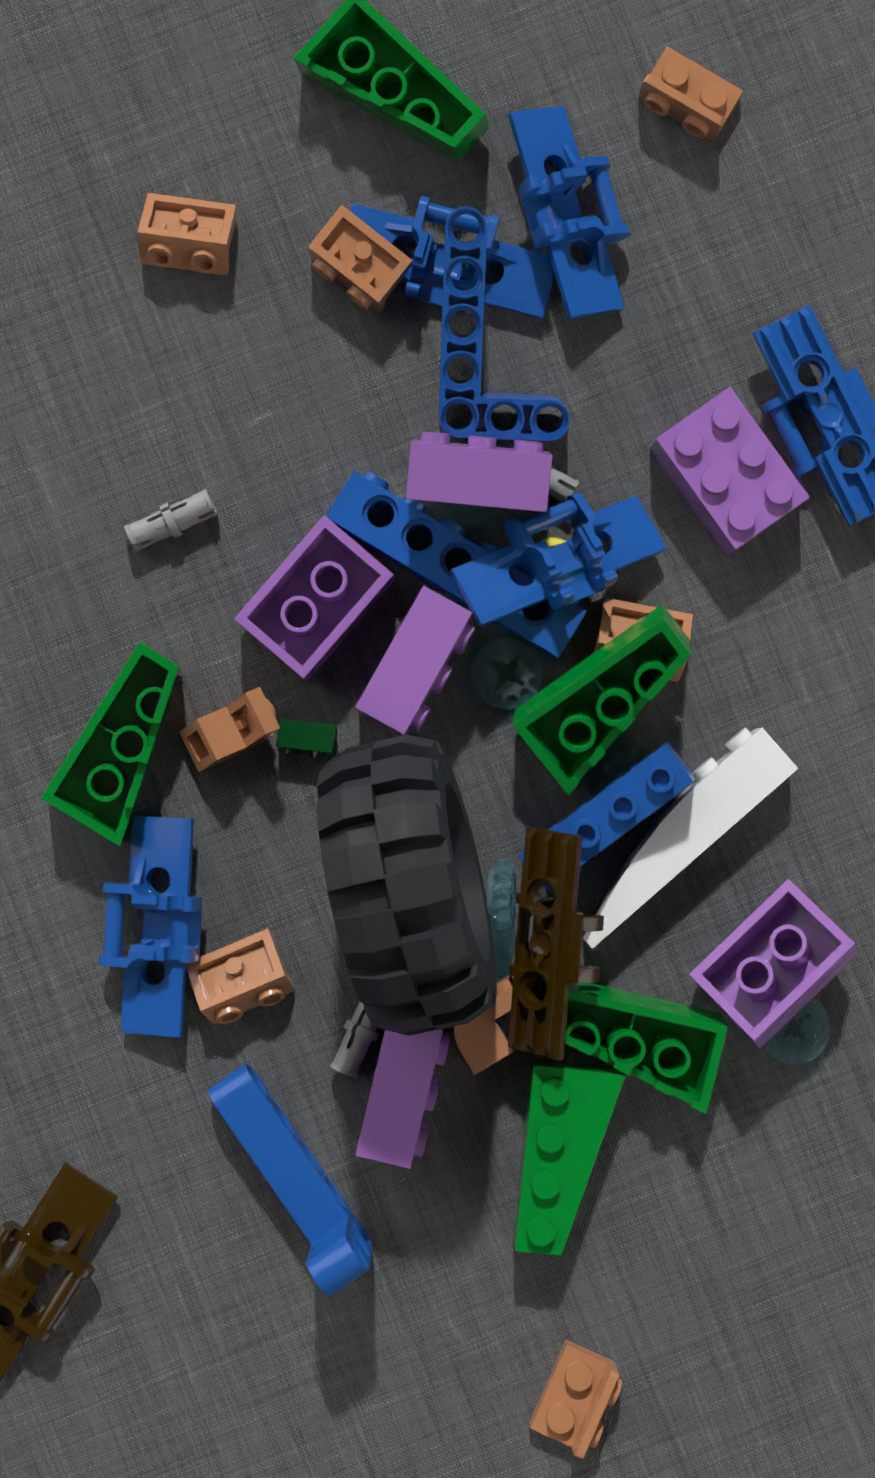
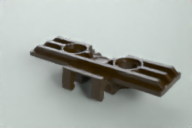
[508,827,604,1060]
[0,1162,119,1381]

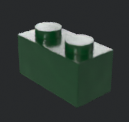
[276,718,337,758]

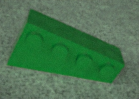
[539,980,728,1114]

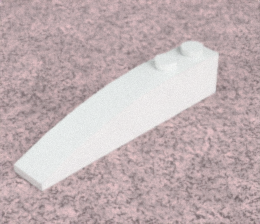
[583,727,798,949]

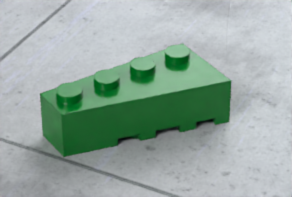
[293,0,489,162]
[513,604,691,795]
[41,642,181,846]
[513,1058,626,1256]

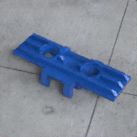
[508,106,631,320]
[350,196,555,319]
[752,305,875,527]
[450,492,666,627]
[98,816,203,1038]

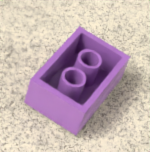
[650,387,809,557]
[406,431,553,512]
[234,515,395,682]
[355,585,475,736]
[689,879,858,1049]
[355,1028,450,1169]

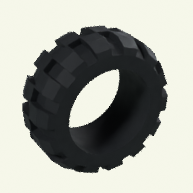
[317,735,497,1036]

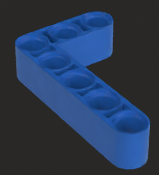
[439,206,570,441]
[208,1063,373,1298]

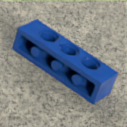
[518,740,695,892]

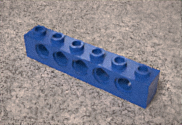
[326,471,587,661]

